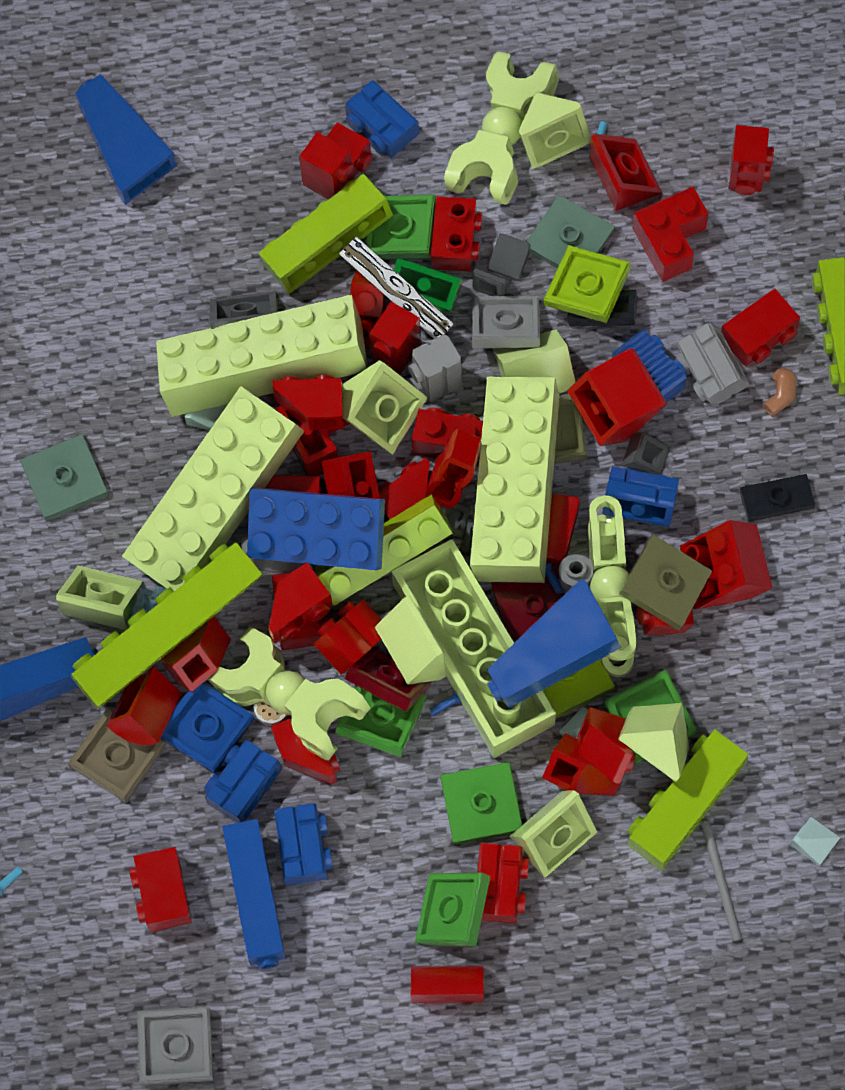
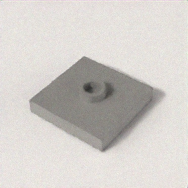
[472,296,540,348]
[137,1006,214,1086]

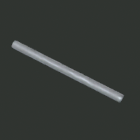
[701,821,742,942]

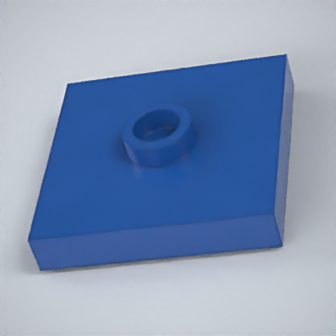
[160,682,255,774]

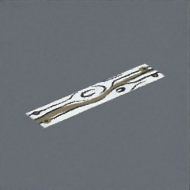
[339,237,453,339]

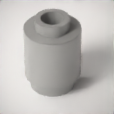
[559,554,594,594]

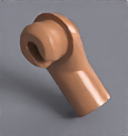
[762,368,797,417]

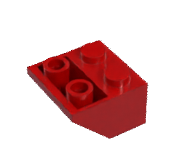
[567,348,667,447]
[680,520,773,610]

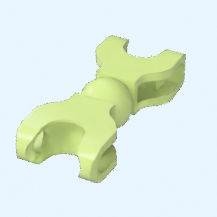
[444,52,559,205]
[588,495,636,677]
[208,627,371,760]

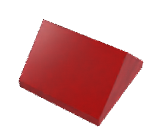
[589,134,662,212]

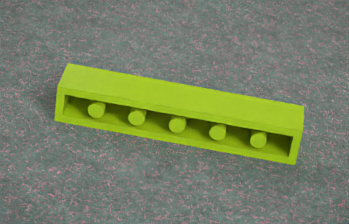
[71,542,263,710]

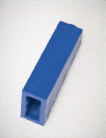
[75,74,176,205]
[487,579,622,708]
[0,637,98,722]
[222,819,286,969]

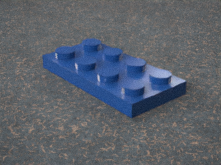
[247,488,385,571]

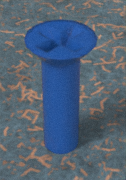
[545,563,564,595]
[429,691,462,716]

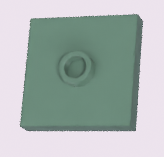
[526,195,615,269]
[20,434,108,521]

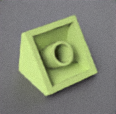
[519,92,591,169]
[492,330,575,394]
[343,361,428,455]
[56,565,143,630]
[375,595,446,684]
[618,703,690,782]
[509,790,597,878]

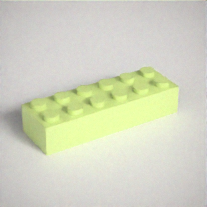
[156,295,367,417]
[470,377,560,583]
[122,386,304,591]
[391,539,556,758]

